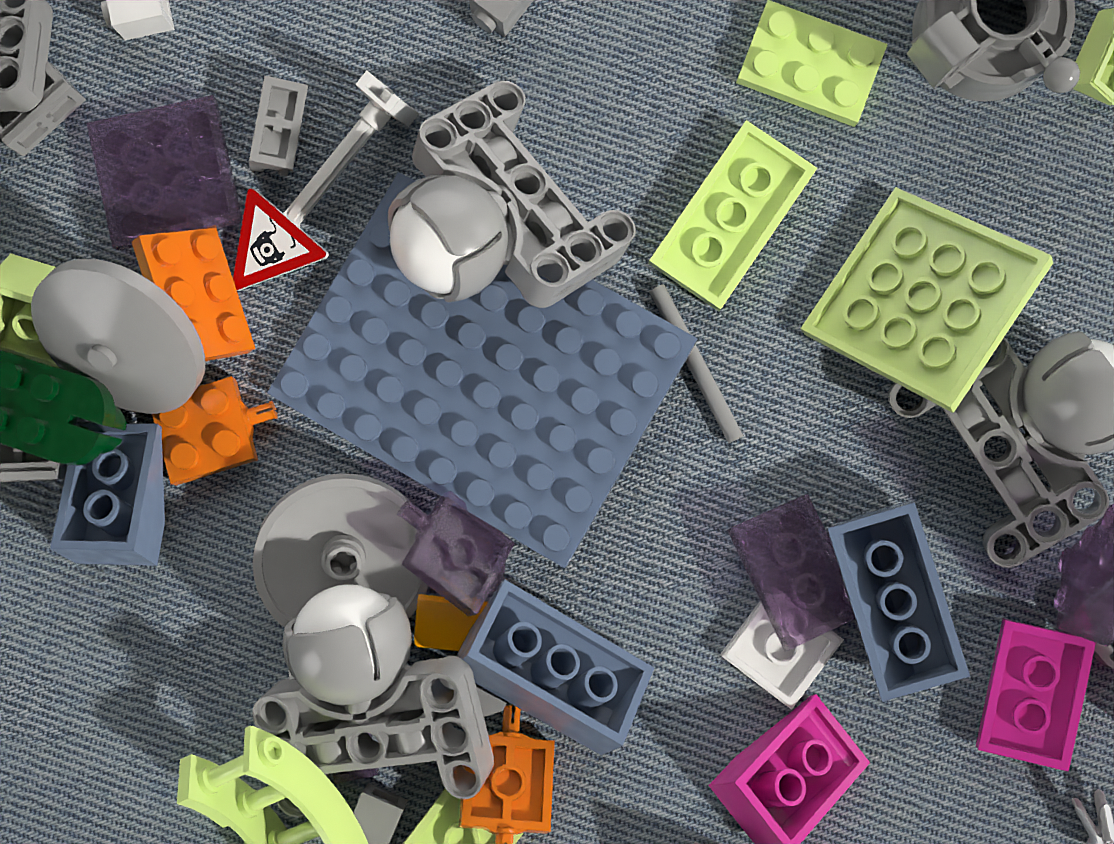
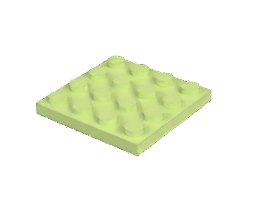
[800,187,1053,413]

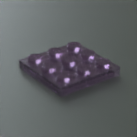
[87,95,243,251]

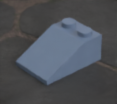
[50,423,165,566]

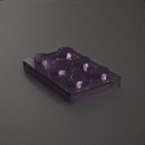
[727,493,855,651]

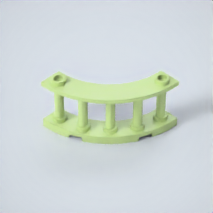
[177,726,368,844]

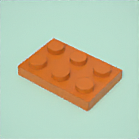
[131,228,256,361]

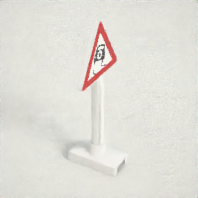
[233,70,419,291]

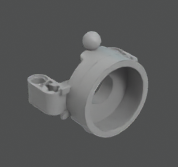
[906,0,1080,102]

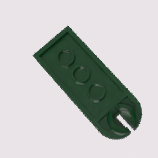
[0,350,127,466]

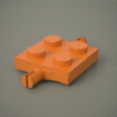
[152,376,278,486]
[459,705,555,844]

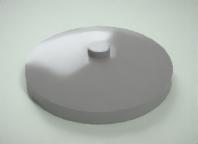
[31,259,206,414]
[253,473,433,628]

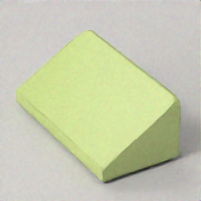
[1073,8,1114,106]

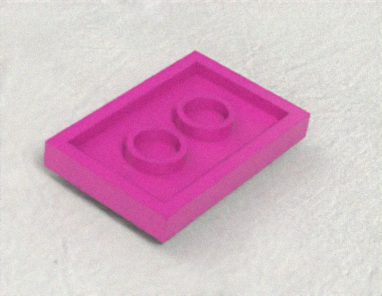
[975,618,1096,772]

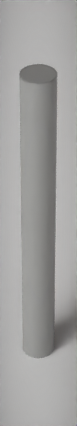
[649,284,744,444]

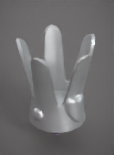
[1072,789,1114,844]

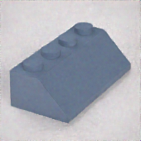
[827,501,970,702]
[457,579,654,755]

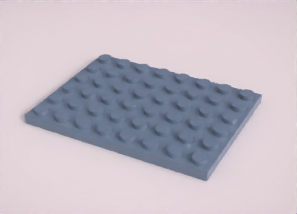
[267,172,698,568]

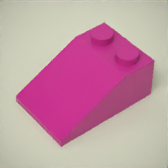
[708,694,870,844]

